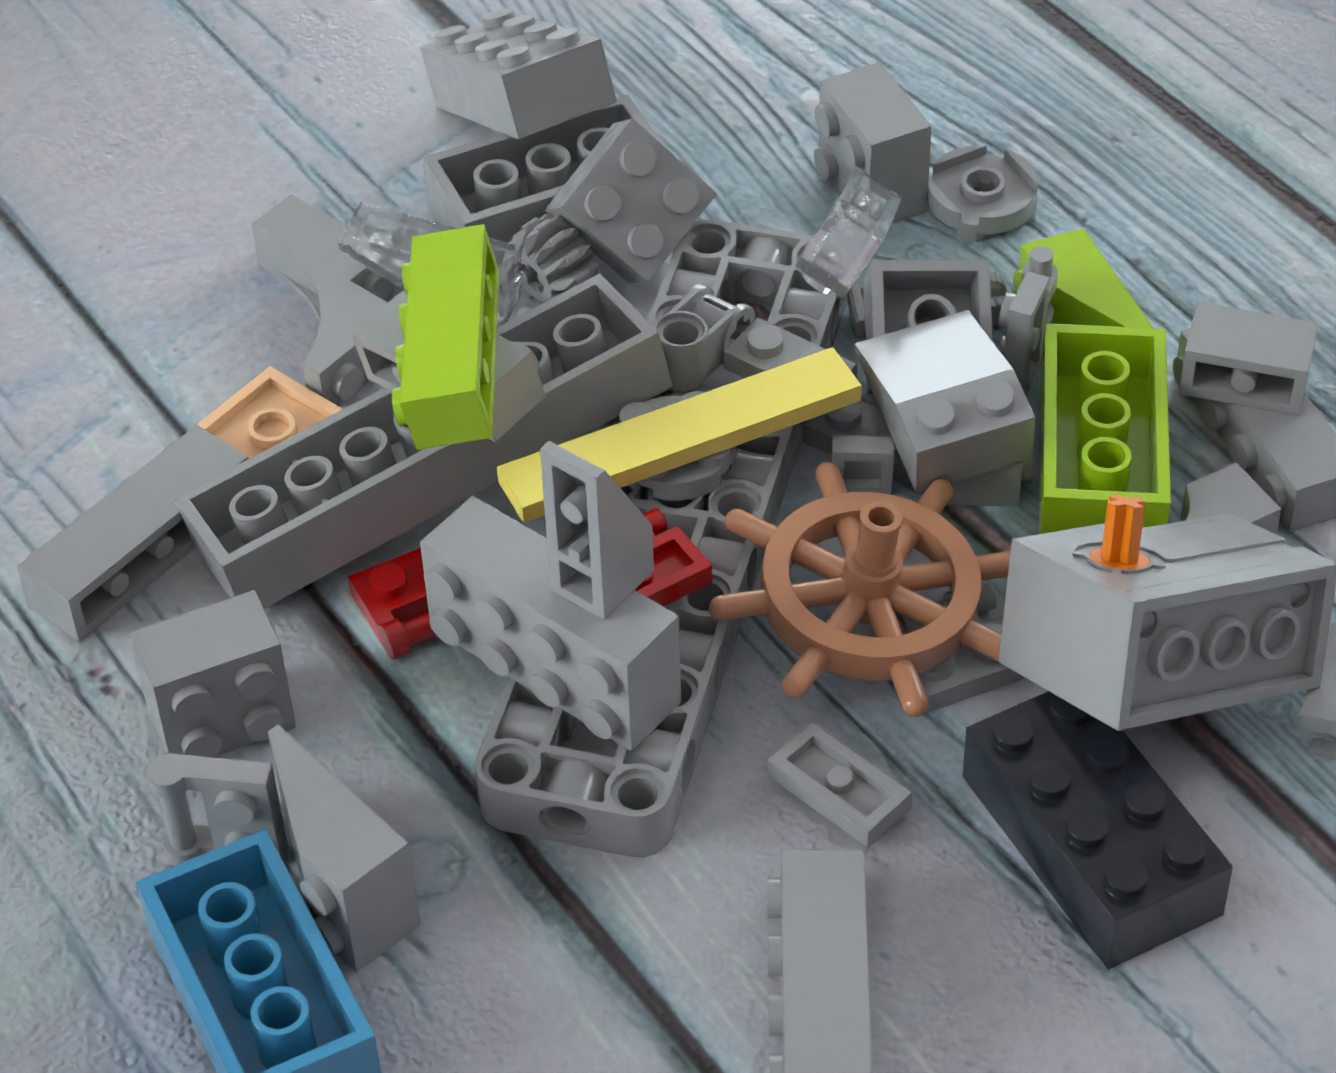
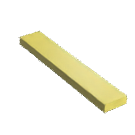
[497,347,862,523]

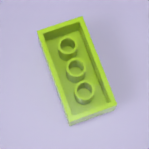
[1039,323,1171,534]

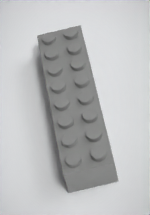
[174,273,673,608]

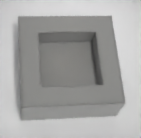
[832,435,894,495]

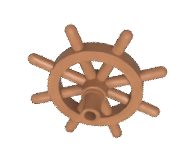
[709,462,1011,717]

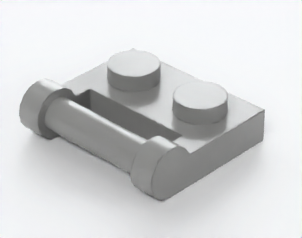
[146,754,288,866]

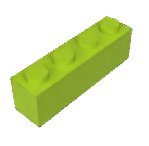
[392,224,499,450]

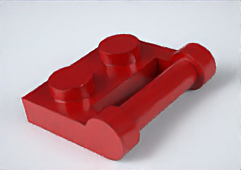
[348,548,437,660]

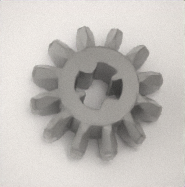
[507,213,600,305]

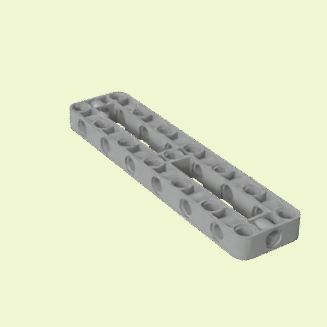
[475,220,848,857]

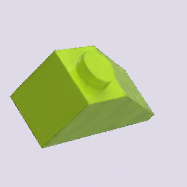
[1013,228,1153,328]

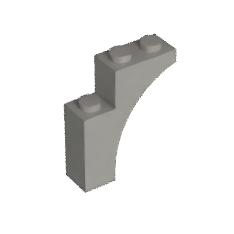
[252,194,394,406]

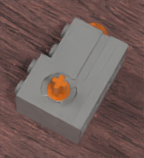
[999,494,1336,731]

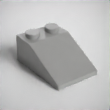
[855,310,1036,493]
[268,724,421,972]

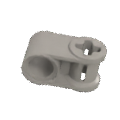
[654,284,755,392]

